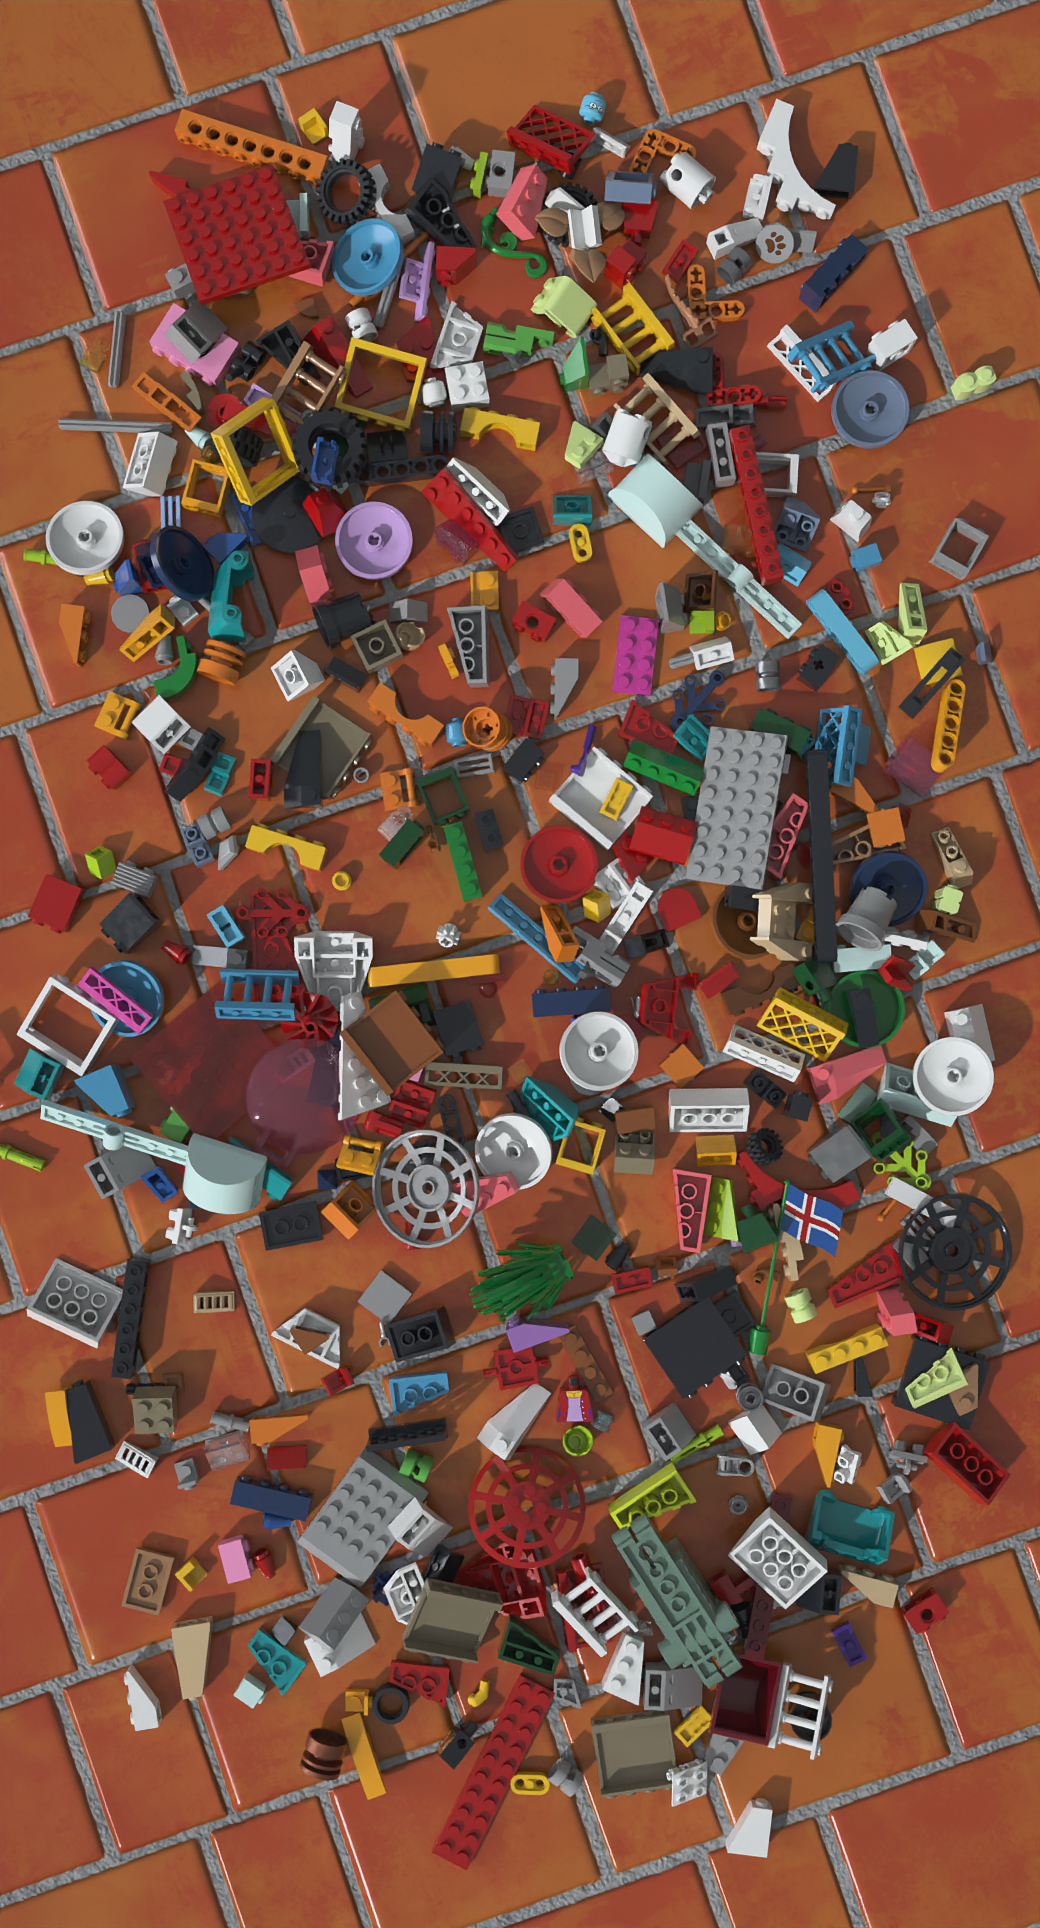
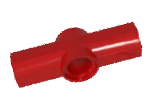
[571,1552,606,1615]

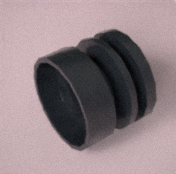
[420,410,457,453]
[788,1690,832,1742]

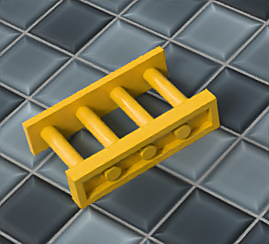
[591,282,675,376]

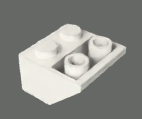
[132,695,191,754]

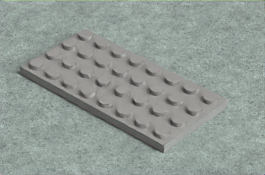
[686,726,788,890]

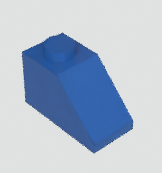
[204,533,250,565]

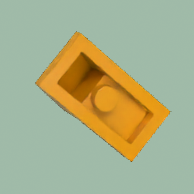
[794,904,814,946]

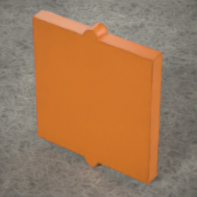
[866,807,906,847]
[659,1043,704,1089]

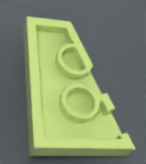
[905,1348,968,1409]

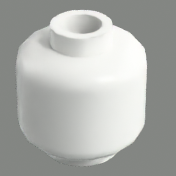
[420,377,447,408]

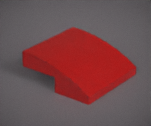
[506,694,550,740]
[387,1080,437,1129]

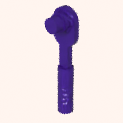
[570,725,596,777]

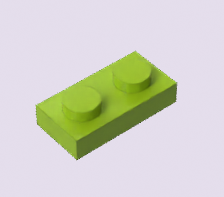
[470,152,488,199]

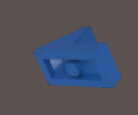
[141,1166,179,1203]

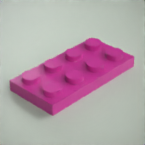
[612,615,659,696]

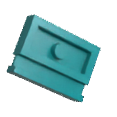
[673,714,710,761]

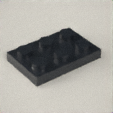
[259,1201,324,1251]

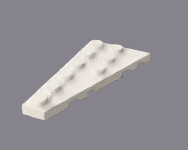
[338,991,391,1120]

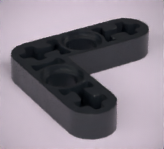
[413,1094,465,1159]

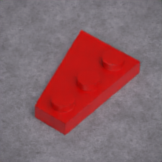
[618,699,678,755]
[389,1659,450,1708]

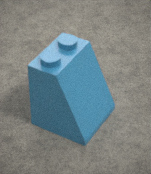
[74,1064,137,1117]

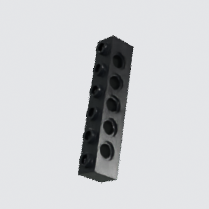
[111,1257,151,1379]

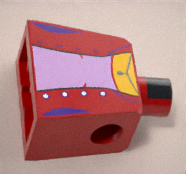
[556,1376,593,1422]

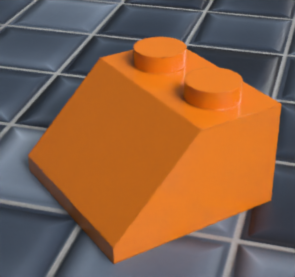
[321,1180,376,1240]

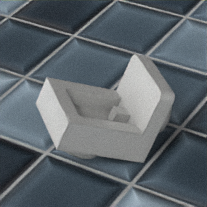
[876,1474,913,1504]

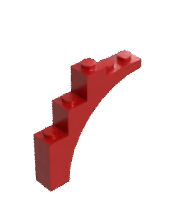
[736,1150,861,1209]

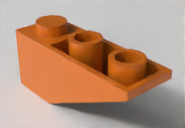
[59,603,91,667]

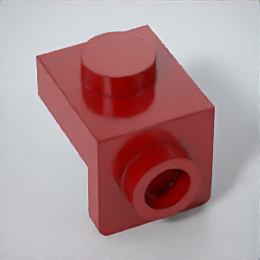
[321,1366,355,1396]

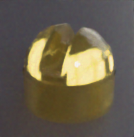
[543,969,560,985]

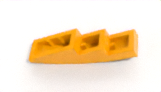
[341,1712,387,1800]

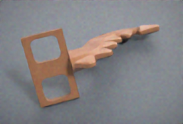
[665,274,718,348]

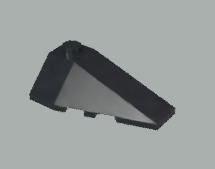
[401,177,477,248]

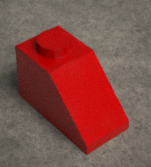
[914,1311,954,1344]

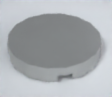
[111,594,150,634]

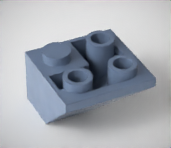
[774,496,821,552]

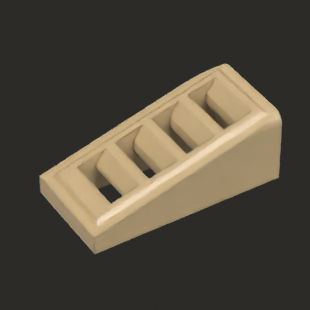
[193,1291,235,1313]

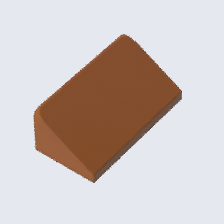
[615,1105,655,1134]

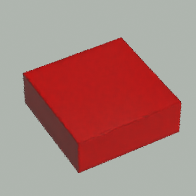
[159,753,184,776]

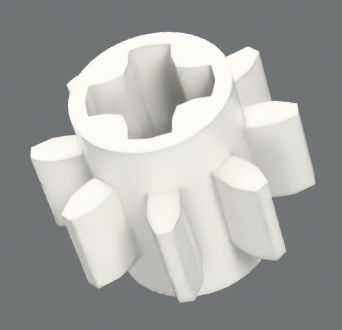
[436,923,461,947]

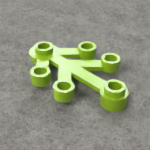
[872,1131,931,1191]

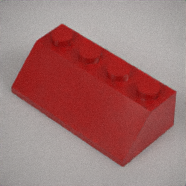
[922,1422,1011,1506]

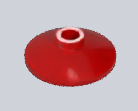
[206,393,242,429]

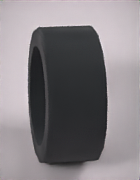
[372,1682,410,1724]

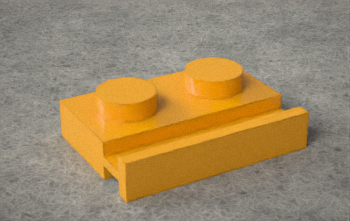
[470,571,499,611]

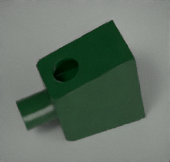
[791,959,837,1003]
[737,1203,782,1254]

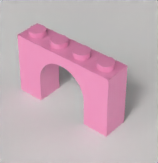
[149,303,242,388]

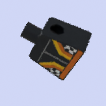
[437,1719,479,1769]

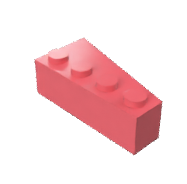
[289,239,334,287]
[766,793,807,880]
[673,1168,712,1253]

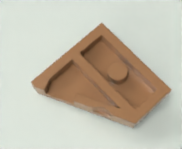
[948,1363,978,1416]

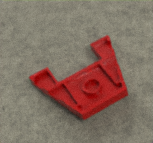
[638,972,699,1048]

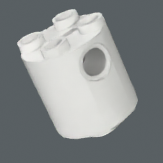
[659,152,716,210]
[602,408,652,467]

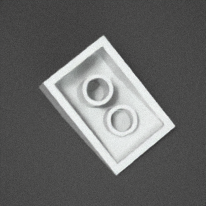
[304,1613,376,1677]

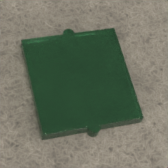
[571,1215,617,1261]

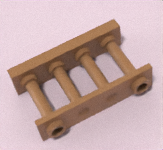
[270,341,347,424]

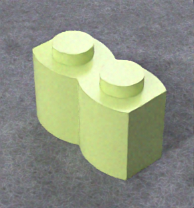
[950,366,997,400]

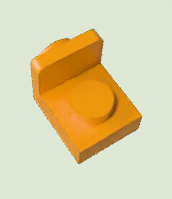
[345,1689,373,1715]

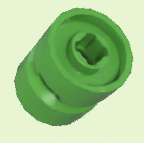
[399,1448,434,1483]

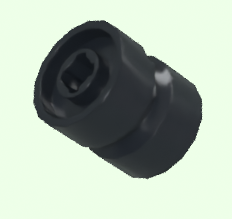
[730,1601,752,1639]

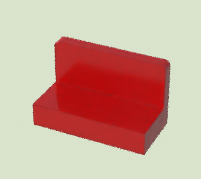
[877,954,916,992]
[698,962,740,999]

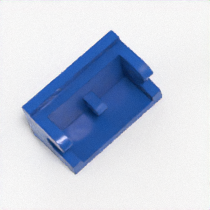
[311,437,339,486]

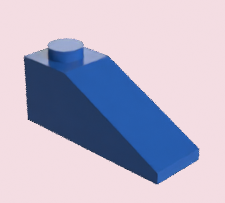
[113,560,144,596]

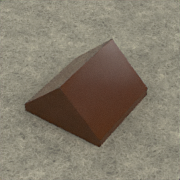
[683,570,718,613]

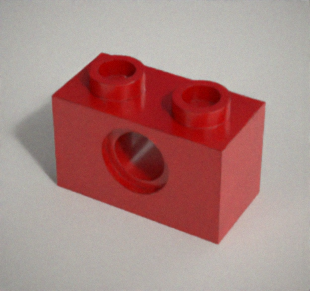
[511,601,556,643]
[248,758,274,801]
[900,1587,949,1634]

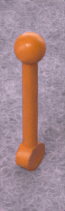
[851,485,891,494]
[877,1199,897,1222]

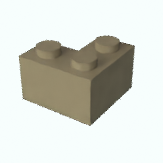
[588,353,629,396]

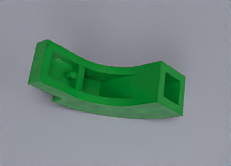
[153,635,199,702]

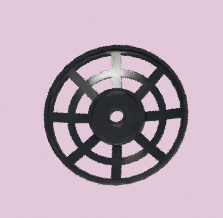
[898,1193,1012,1311]

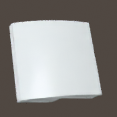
[593,858,646,910]

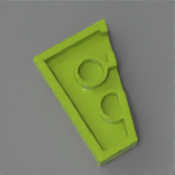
[703,1177,741,1242]

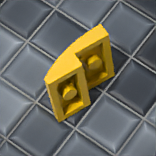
[913,638,963,686]

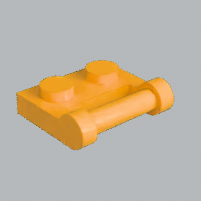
[94,691,142,740]
[336,1134,384,1176]

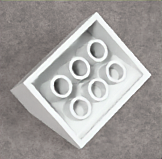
[27,1258,123,1349]
[728,1507,828,1609]

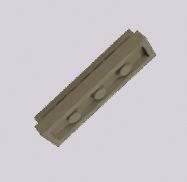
[424,1062,503,1090]

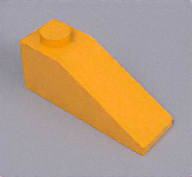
[119,604,175,662]

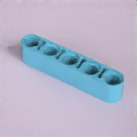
[806,589,879,675]

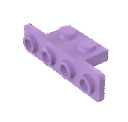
[399,241,435,322]

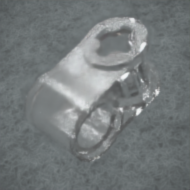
[377,807,413,841]

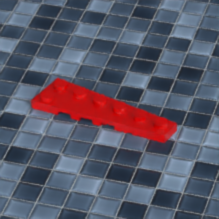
[421,467,520,572]

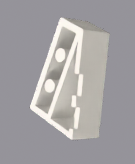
[328,101,365,166]

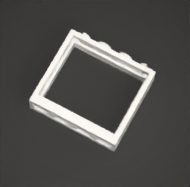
[17,974,120,1077]

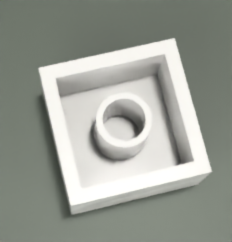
[865,319,918,371]
[445,361,490,413]

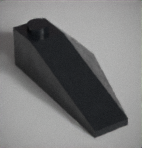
[638,347,714,394]
[284,730,323,809]

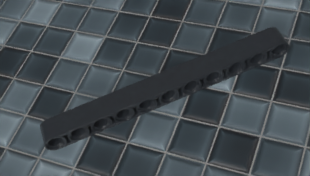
[805,749,838,963]

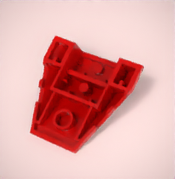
[457,1539,546,1619]

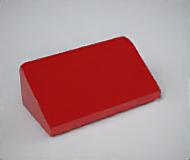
[267,1445,307,1470]

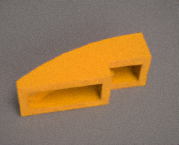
[45,1388,72,1447]

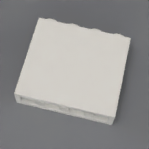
[549,747,653,851]

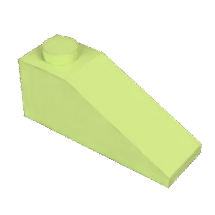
[898,583,927,644]

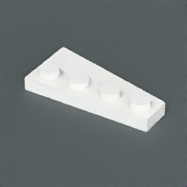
[885,927,931,951]

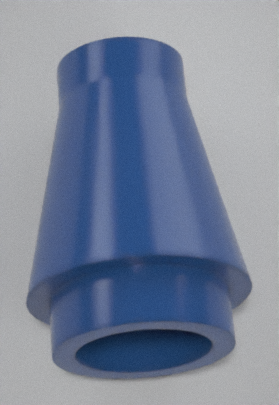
[263,1512,292,1530]

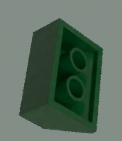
[368,983,437,1027]

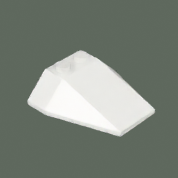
[294,931,373,1012]

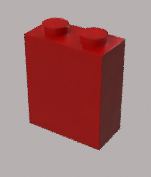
[28,874,86,934]

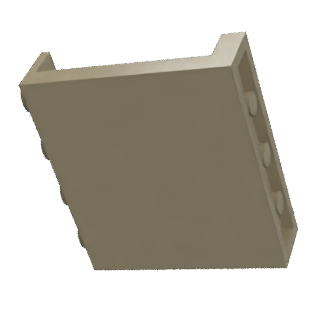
[270,695,373,800]
[402,1578,503,1664]
[591,1710,676,1799]

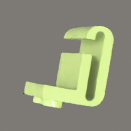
[530,276,598,338]

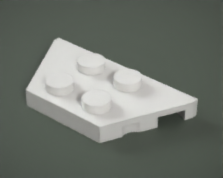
[430,301,483,369]
[271,1308,340,1369]

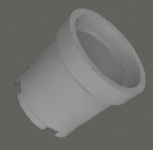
[836,887,897,951]

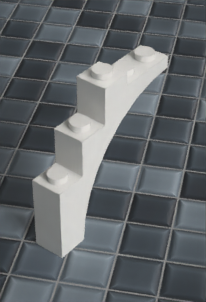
[756,99,836,220]

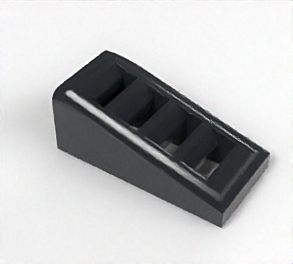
[853,1356,873,1397]

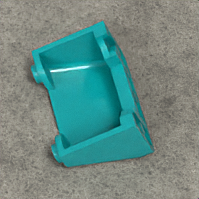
[208,550,255,643]
[804,1490,895,1565]

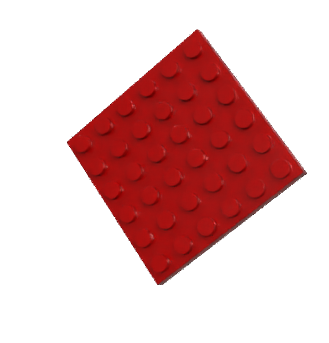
[163,164,311,305]

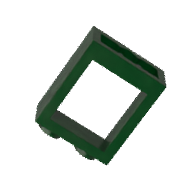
[416,766,470,827]
[379,819,425,870]
[850,1098,912,1162]

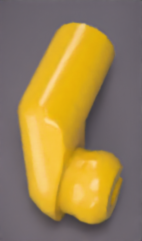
[468,1678,490,1707]

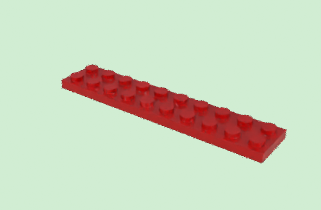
[432,1673,555,1870]

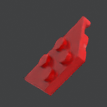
[396,316,448,389]

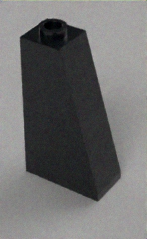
[67,1379,116,1465]

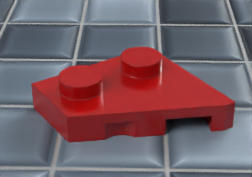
[612,832,654,884]

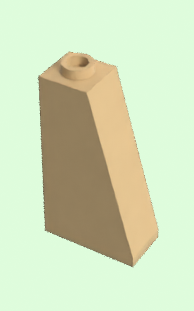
[171,1616,213,1701]

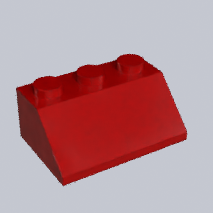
[629,806,697,866]

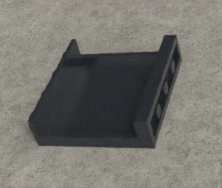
[642,1297,748,1399]
[891,1335,990,1430]

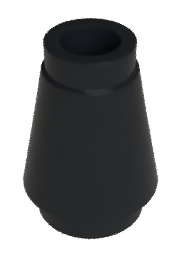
[604,1242,631,1271]

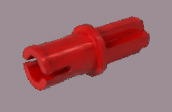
[749,393,787,409]

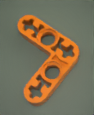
[629,129,696,173]
[687,264,745,322]

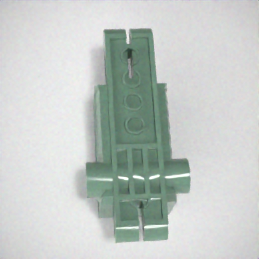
[611,1513,743,1689]

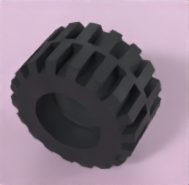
[211,425,264,467]

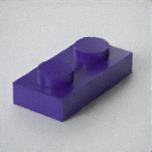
[831,1621,867,1667]

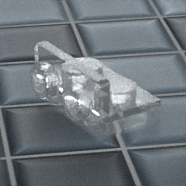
[571,444,614,484]

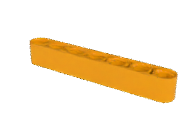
[367,954,501,988]

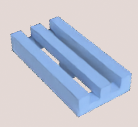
[160,496,181,529]

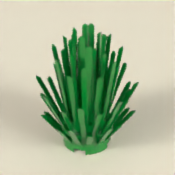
[469,1242,574,1322]

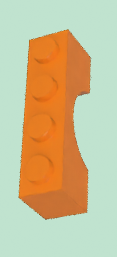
[367,682,445,747]

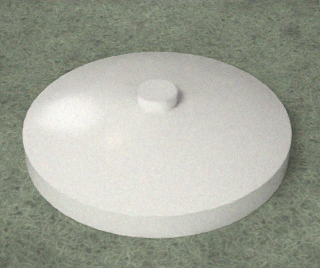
[46,501,125,575]
[560,1012,638,1091]
[913,1037,994,1116]
[475,1113,552,1190]

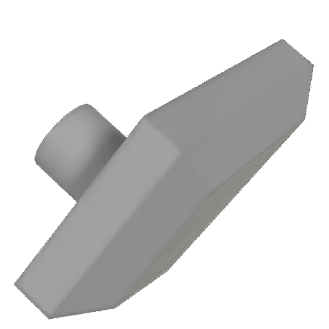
[218,835,240,870]
[553,1677,581,1709]

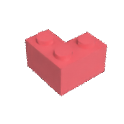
[295,545,334,603]

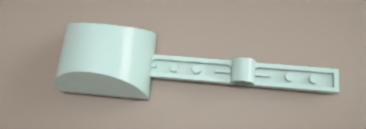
[608,453,802,639]
[40,1100,267,1214]

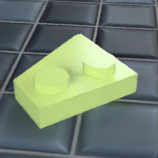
[565,421,604,469]

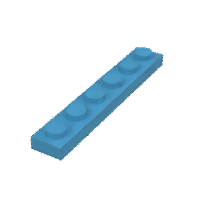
[487,893,585,984]

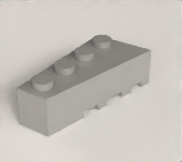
[447,606,490,688]

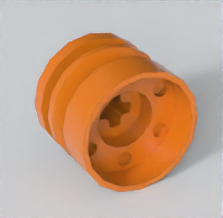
[197,639,246,686]
[462,707,512,752]

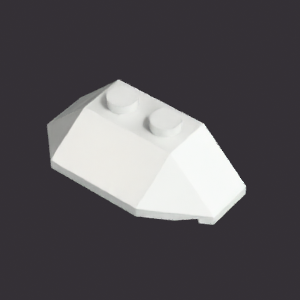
[446,457,510,526]
[383,1562,425,1625]

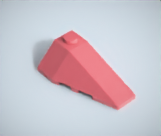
[807,1045,887,1105]

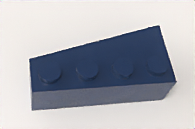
[799,234,869,313]

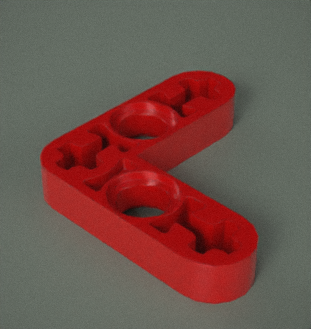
[706,352,763,407]

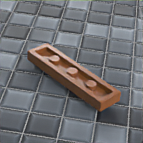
[559,1324,613,1403]

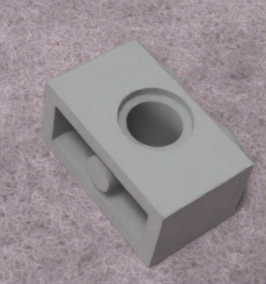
[485,150,515,198]

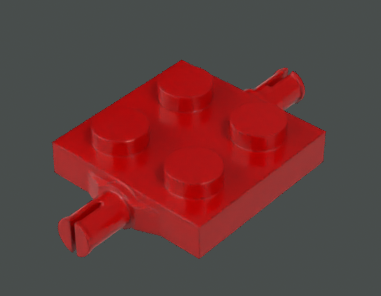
[483,1347,549,1390]

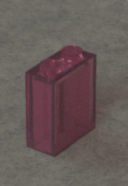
[884,737,945,798]

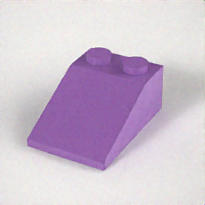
[506,1316,570,1353]

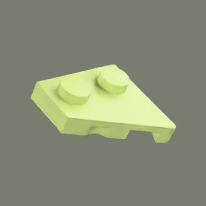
[865,621,915,665]

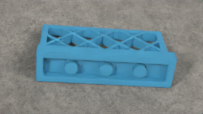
[815,705,863,786]

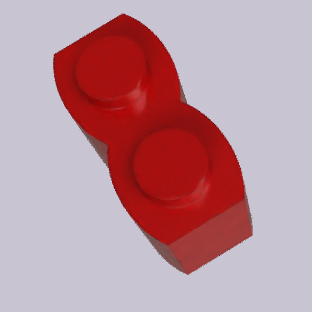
[87,745,133,790]

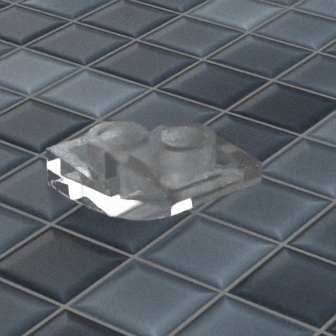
[611,1614,653,1636]

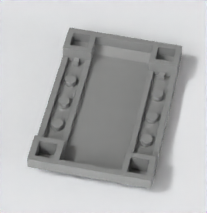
[297,1446,429,1588]

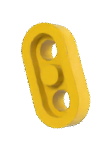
[569,524,592,563]
[510,1771,550,1795]

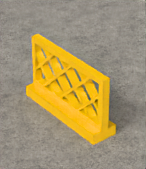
[757,987,849,1062]

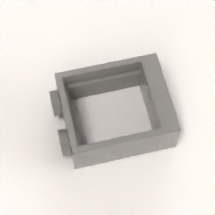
[929,517,989,580]

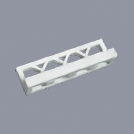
[767,324,838,402]
[723,1024,805,1082]

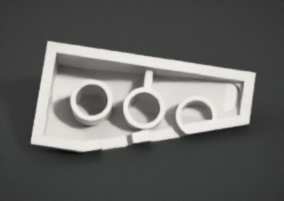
[477,1384,552,1460]

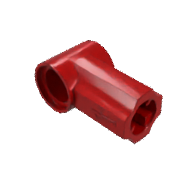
[363,1110,404,1138]

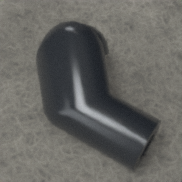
[589,329,608,357]

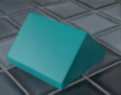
[553,495,592,525]

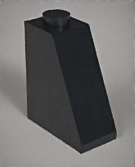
[814,143,858,199]
[674,1266,737,1302]

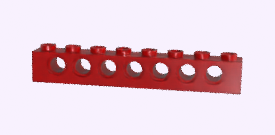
[729,425,784,586]

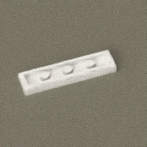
[884,1177,956,1227]

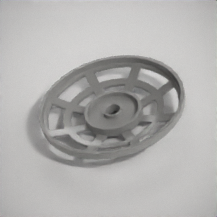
[372,1130,480,1248]

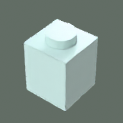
[234,1672,267,1709]

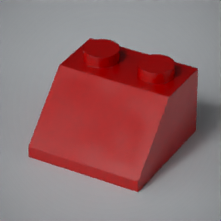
[436,246,477,287]

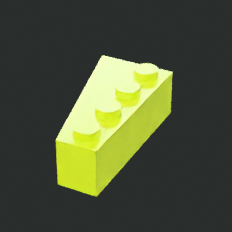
[607,1462,697,1529]

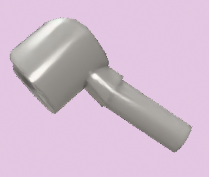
[379,1321,390,1347]

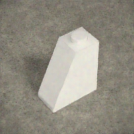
[726,1798,773,1858]

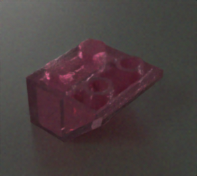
[434,518,480,566]

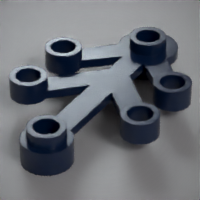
[671,671,726,731]

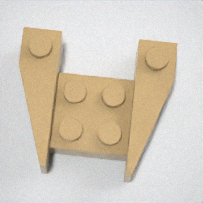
[750,883,812,962]

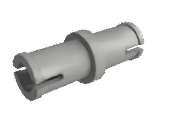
[210,1410,250,1433]

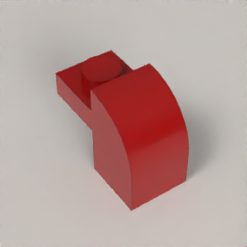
[708,1568,756,1604]

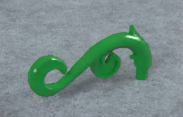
[480,207,547,279]

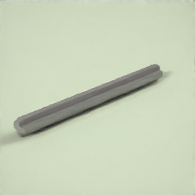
[58,418,173,434]

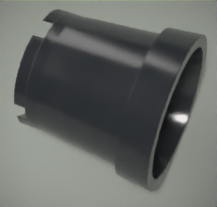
[311,592,371,650]

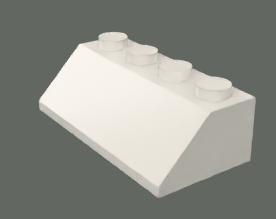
[669,1088,750,1132]

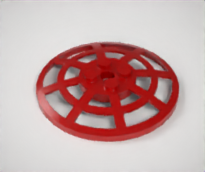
[468,1446,586,1569]

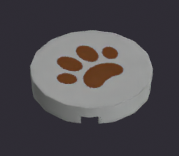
[756,222,794,264]

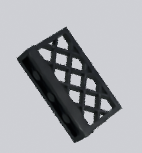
[366,1417,448,1452]

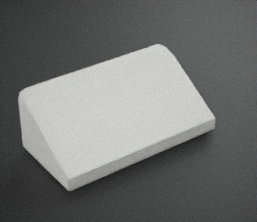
[592,127,631,158]
[545,187,585,213]

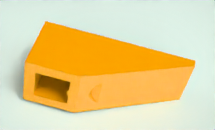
[812,1421,844,1488]

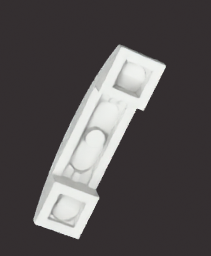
[599,881,653,955]

